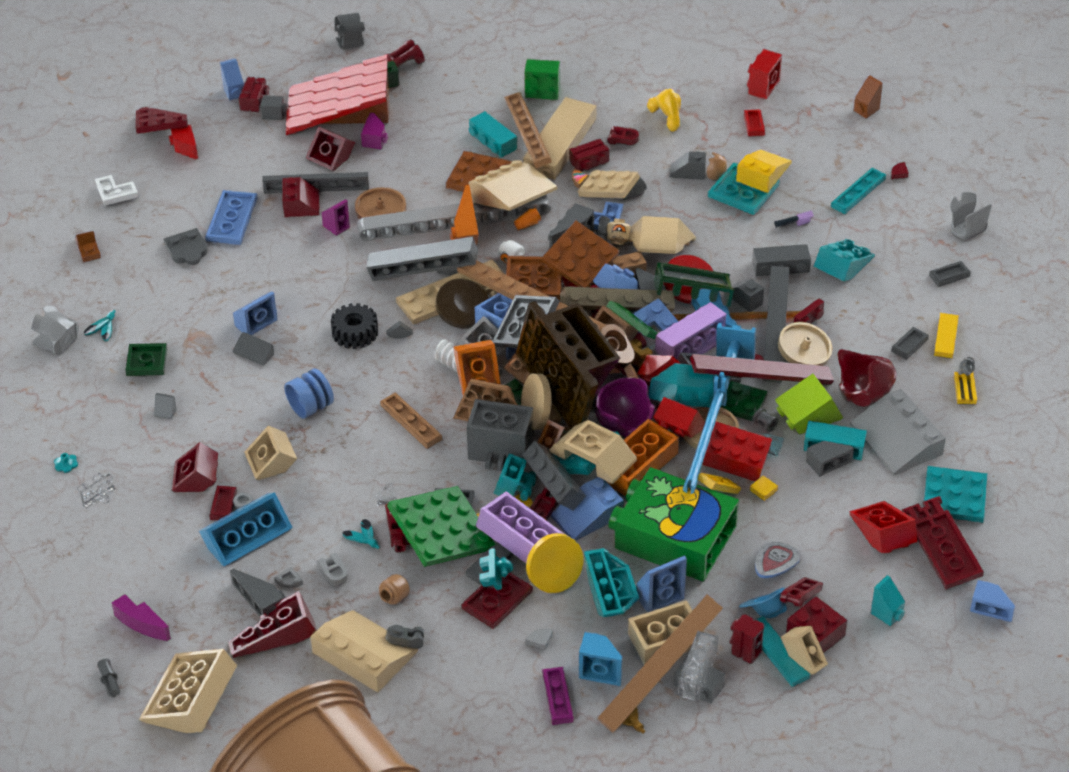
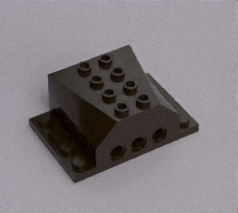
[515,301,620,429]

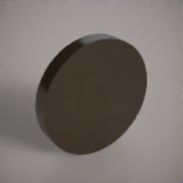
[435,279,489,329]

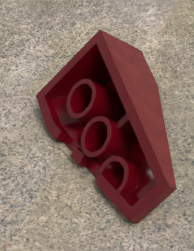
[228,591,317,658]

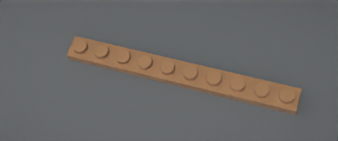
[457,260,606,332]

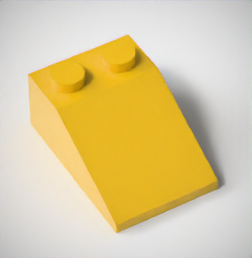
[736,149,792,193]

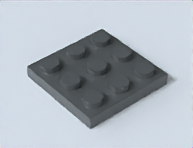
[492,295,560,348]

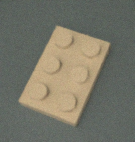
[578,170,640,198]

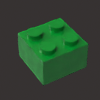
[524,59,560,100]

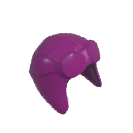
[595,377,655,438]

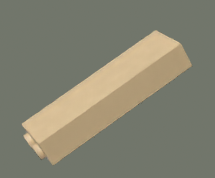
[523,97,597,180]

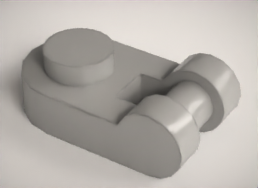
[316,553,348,585]

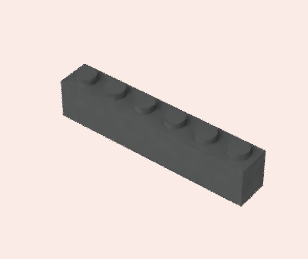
[366,236,478,281]

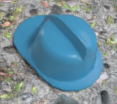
[739,587,787,618]

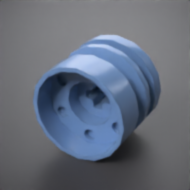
[284,368,334,419]

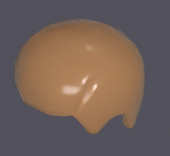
[706,152,727,180]

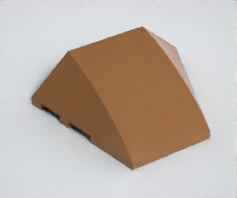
[453,379,517,421]

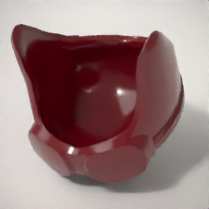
[837,349,897,407]

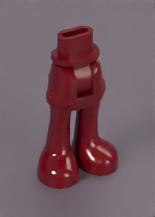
[384,39,425,68]

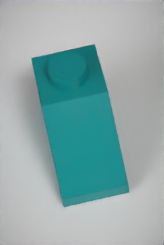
[870,575,905,627]

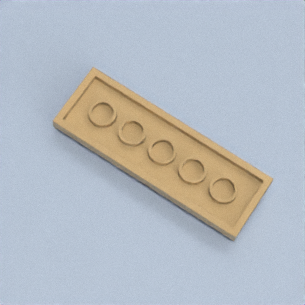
[396,259,504,325]

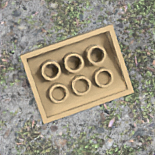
[469,160,557,211]
[310,610,418,693]
[139,649,237,733]

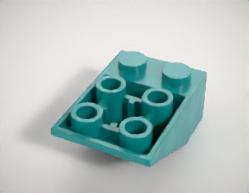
[813,239,875,281]

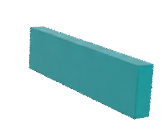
[831,167,886,214]
[755,616,810,687]

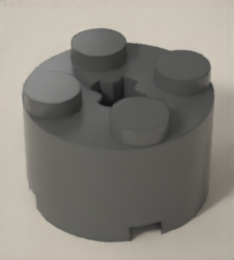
[334,13,365,48]

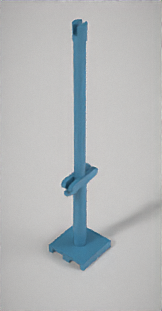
[683,323,756,494]

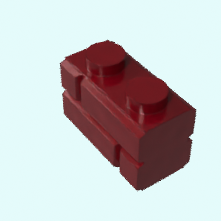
[239,77,269,112]
[569,138,609,172]
[729,614,764,664]

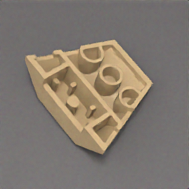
[629,216,696,254]

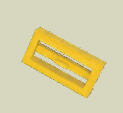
[953,372,977,404]

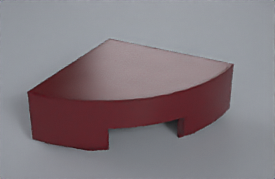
[891,162,909,179]

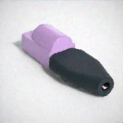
[774,210,814,228]

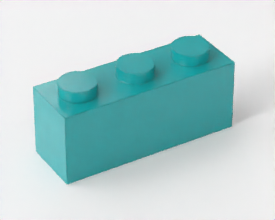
[468,111,517,158]
[803,421,867,461]

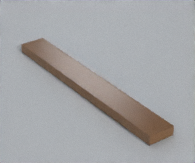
[504,92,552,168]
[597,594,723,733]

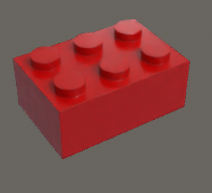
[702,421,772,482]

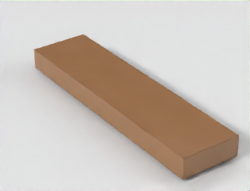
[380,392,442,449]

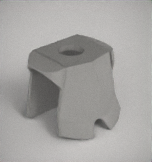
[950,192,992,240]
[31,306,79,355]

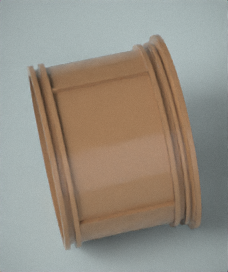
[210,680,420,772]

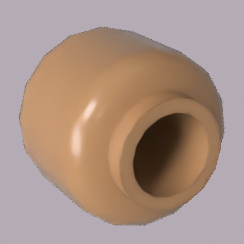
[379,574,410,605]

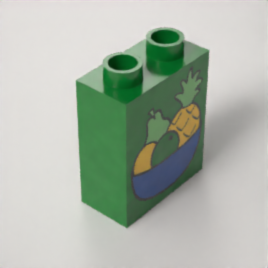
[608,467,739,582]

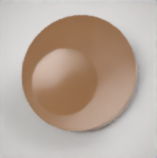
[355,187,406,219]

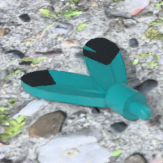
[84,310,116,341]
[343,519,380,549]

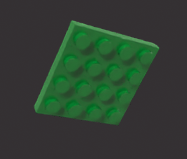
[387,486,496,567]

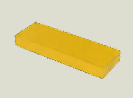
[934,313,959,359]
[698,473,741,494]

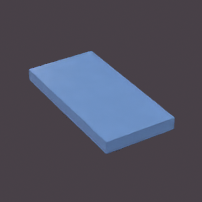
[205,190,258,245]

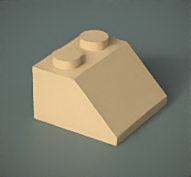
[244,426,297,480]

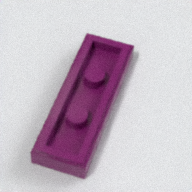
[542,666,574,725]

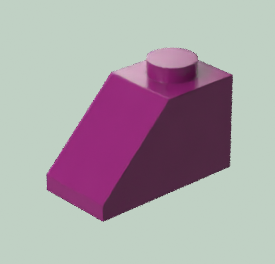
[361,112,388,150]
[321,199,350,236]

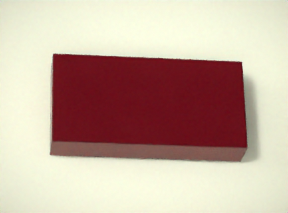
[209,485,237,521]

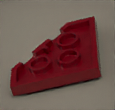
[135,107,188,134]

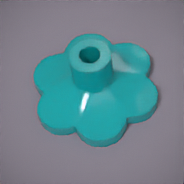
[54,453,78,473]

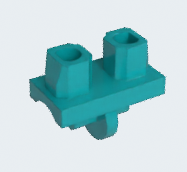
[480,548,513,590]

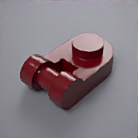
[607,126,639,145]

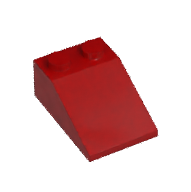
[849,501,918,553]

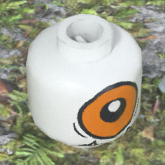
[498,240,525,264]

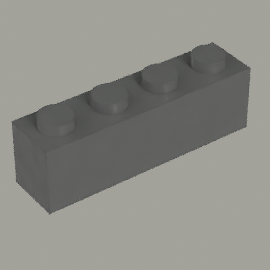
[522,441,586,511]

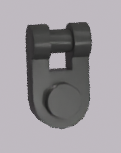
[385,625,424,649]

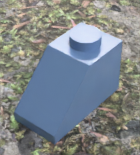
[220,58,244,101]
[970,580,1015,622]

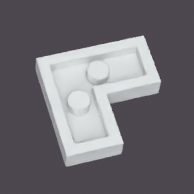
[95,175,138,206]

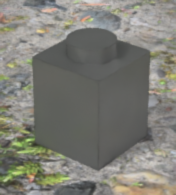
[261,96,287,120]

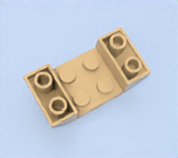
[549,420,637,484]

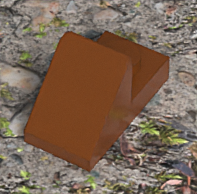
[75,231,101,263]

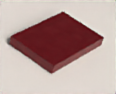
[461,573,533,629]

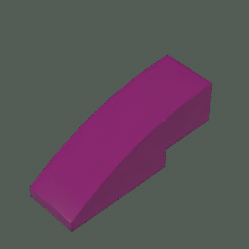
[111,594,171,641]

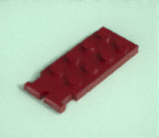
[902,496,984,590]

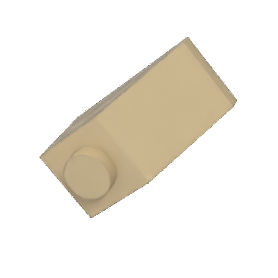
[781,626,828,674]

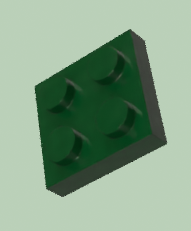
[125,343,168,376]
[720,381,768,421]

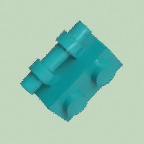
[493,453,537,501]

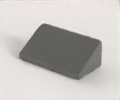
[233,332,274,366]

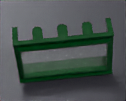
[654,262,734,307]

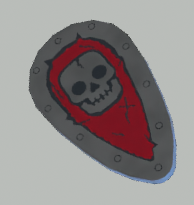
[755,542,801,578]

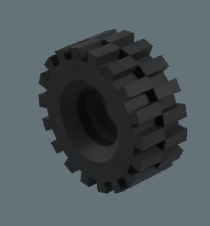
[331,303,378,349]

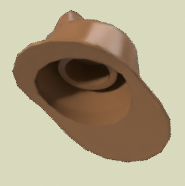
[601,324,635,364]

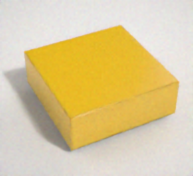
[750,476,778,501]

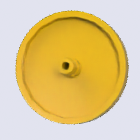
[526,533,584,593]

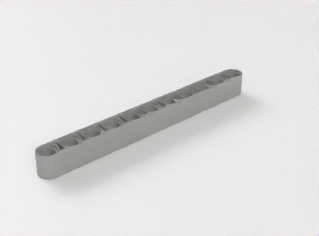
[357,195,551,241]

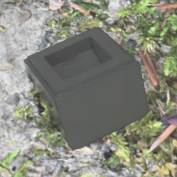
[154,393,177,419]

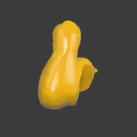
[647,89,681,131]

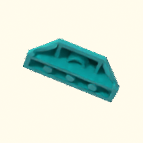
[648,363,718,408]
[584,548,639,618]

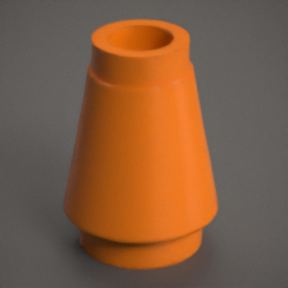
[513,208,541,231]

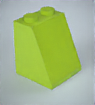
[775,374,843,435]

